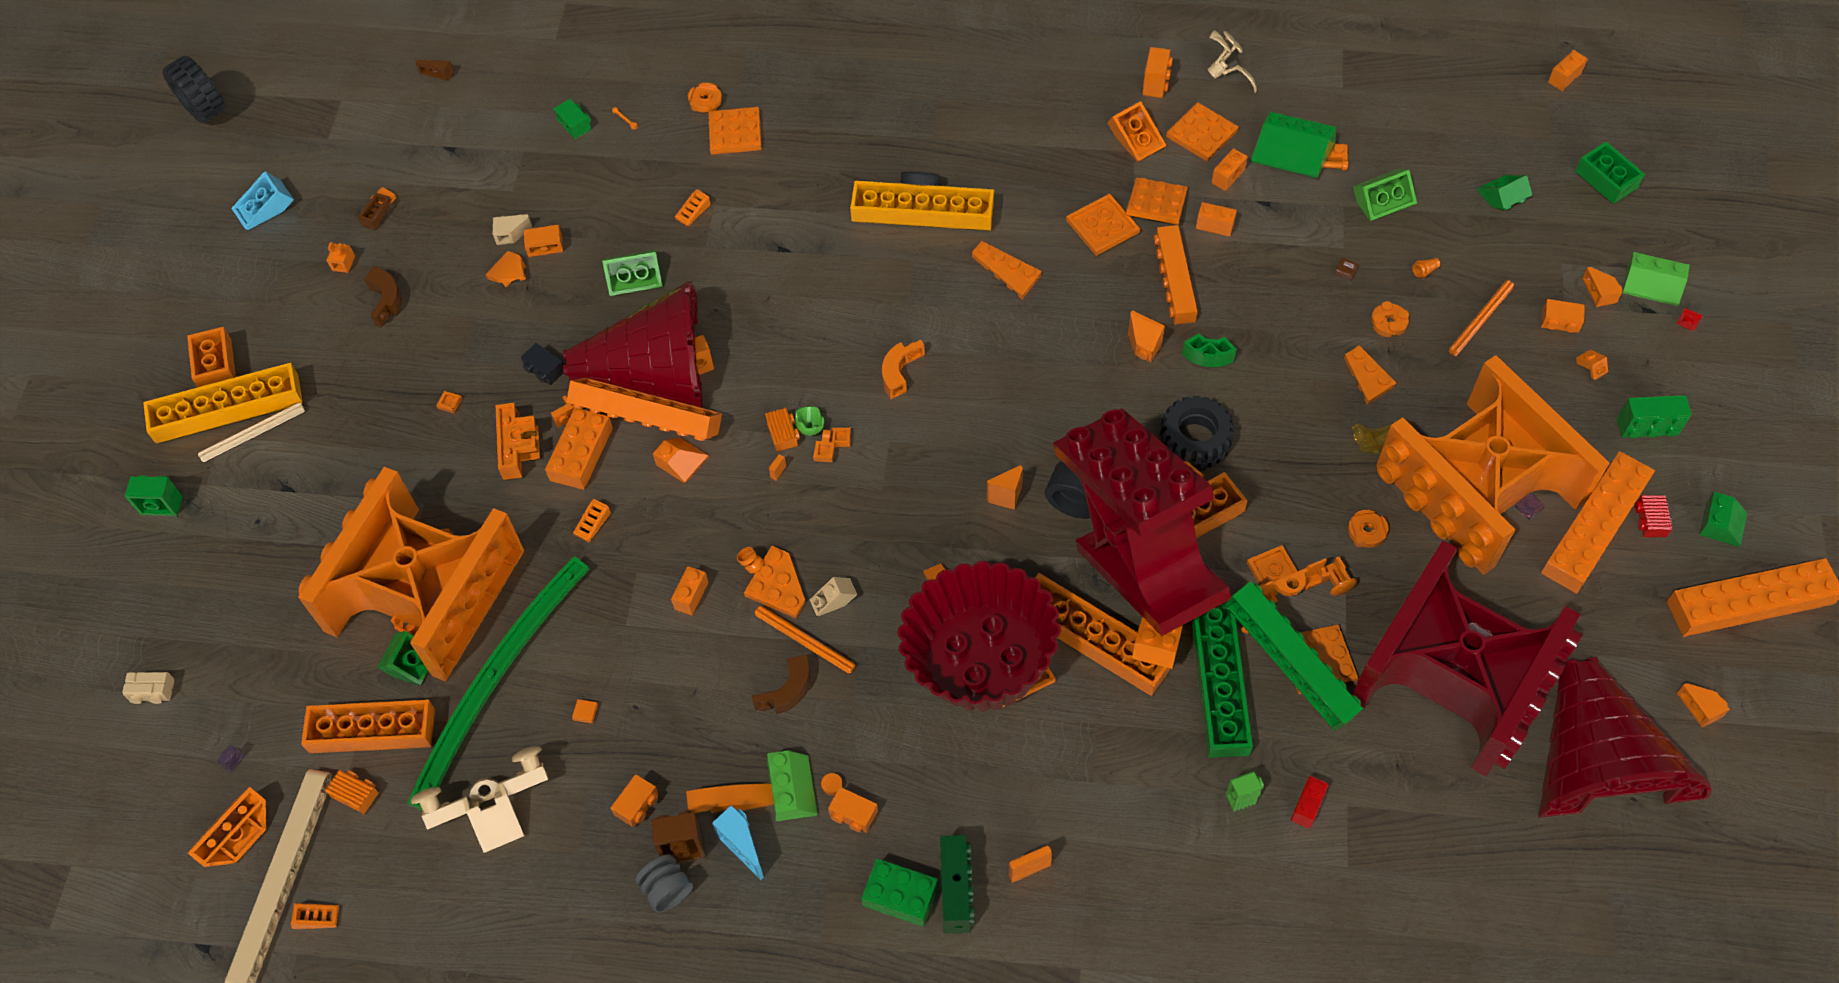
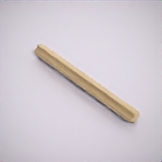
[198,403,305,462]

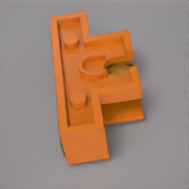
[496,403,540,480]

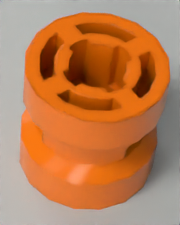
[737,547,764,574]

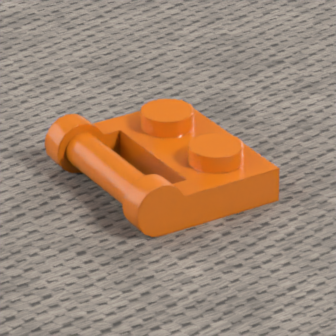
[1323,144,1348,171]

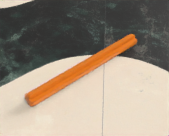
[1449,280,1514,356]
[755,606,855,674]

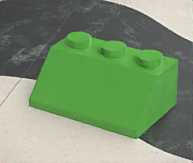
[1353,169,1417,221]
[602,249,662,296]
[1622,252,1690,306]
[767,751,817,821]

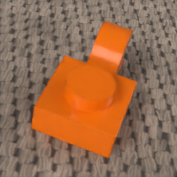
[813,430,835,463]

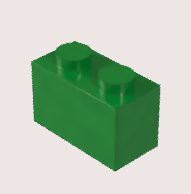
[553,99,591,139]

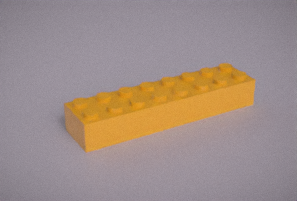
[850,181,994,231]
[143,363,303,444]

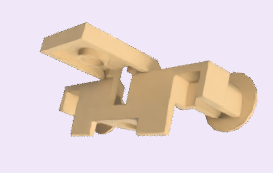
[411,745,548,853]

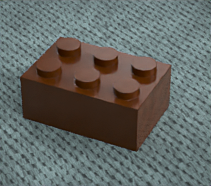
[651,811,706,863]

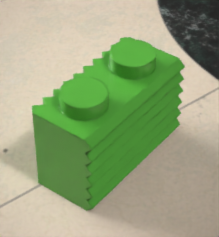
[1225,771,1264,812]

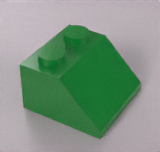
[1477,174,1532,210]
[1699,491,1747,547]
[377,631,428,686]

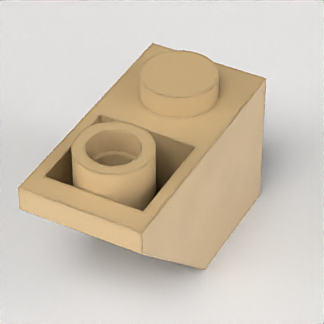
[493,214,532,245]
[810,577,857,616]

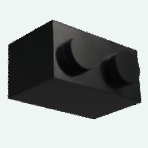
[521,343,564,386]

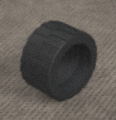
[1045,461,1090,519]

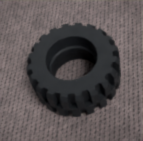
[162,56,226,123]
[1159,396,1234,470]

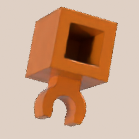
[327,242,355,273]

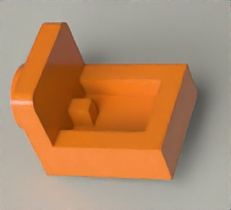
[1576,350,1608,380]
[551,395,574,428]

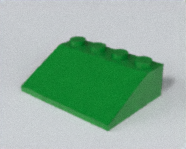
[1251,112,1336,178]

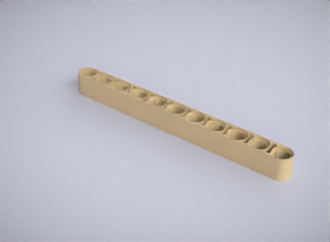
[225,769,332,983]

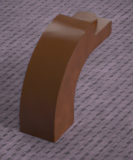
[364,266,402,328]
[752,655,810,714]

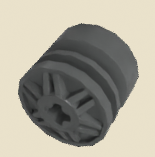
[635,854,693,913]

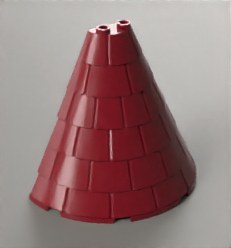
[563,281,703,408]
[1538,657,1712,818]

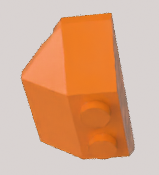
[188,787,266,867]

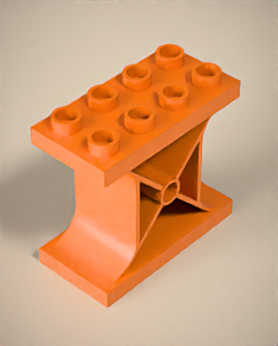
[1376,355,1610,575]
[298,467,525,682]

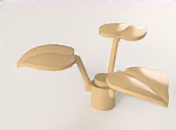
[1208,30,1257,93]

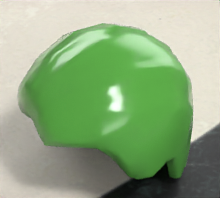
[795,406,824,436]

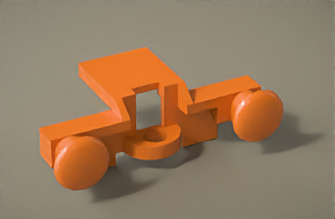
[1241,545,1357,634]

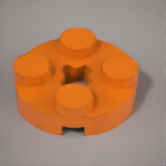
[688,83,722,113]
[1371,301,1409,337]
[1348,510,1389,548]

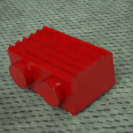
[1634,495,1672,538]
[1291,776,1328,828]

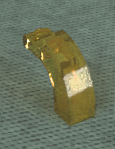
[1352,418,1414,454]

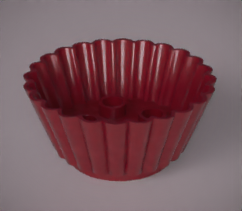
[897,561,1061,712]

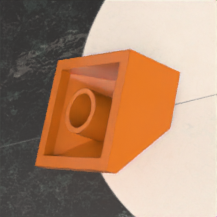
[1128,310,1165,362]
[653,437,709,483]

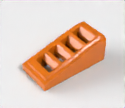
[675,189,711,227]
[573,499,611,543]
[291,903,339,929]

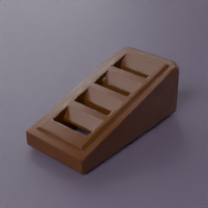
[415,60,454,81]
[357,193,392,231]

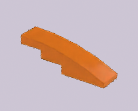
[686,784,773,813]

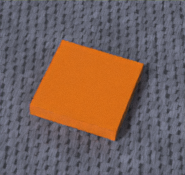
[1009,846,1052,883]

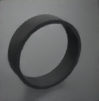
[900,172,939,185]

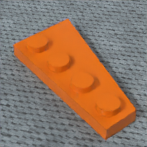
[972,241,1042,300]

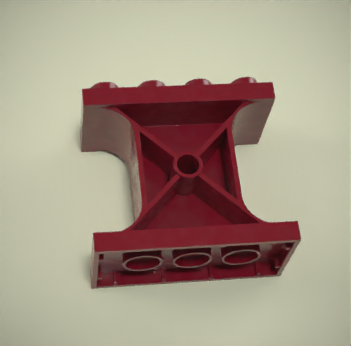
[1053,408,1231,636]
[1352,540,1583,777]

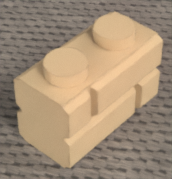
[122,672,175,704]

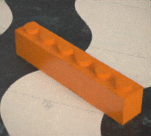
[1153,225,1197,325]

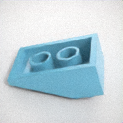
[232,171,294,230]
[712,806,764,880]

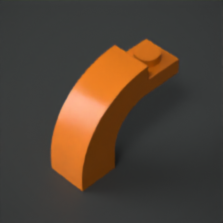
[882,340,925,399]

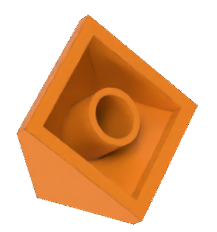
[987,465,1023,510]

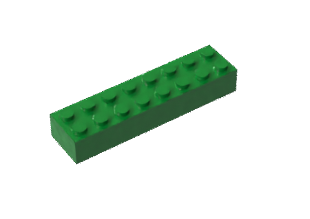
[1225,581,1363,731]
[1191,596,1253,758]

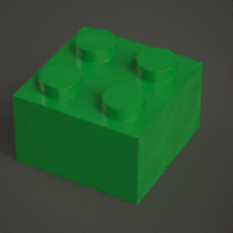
[125,475,183,516]

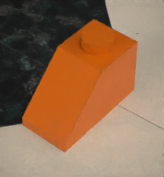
[1582,267,1622,307]
[1677,683,1730,727]

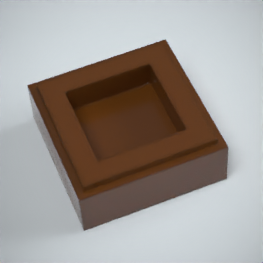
[1335,258,1359,281]

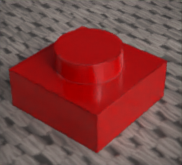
[1676,308,1703,331]

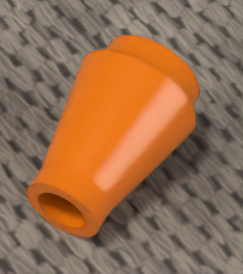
[1412,258,1440,278]

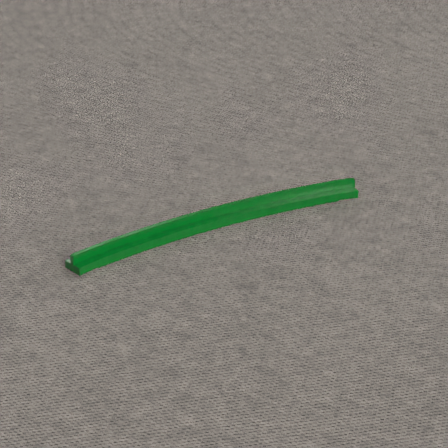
[407,556,590,811]

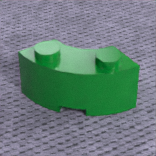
[1182,333,1237,367]

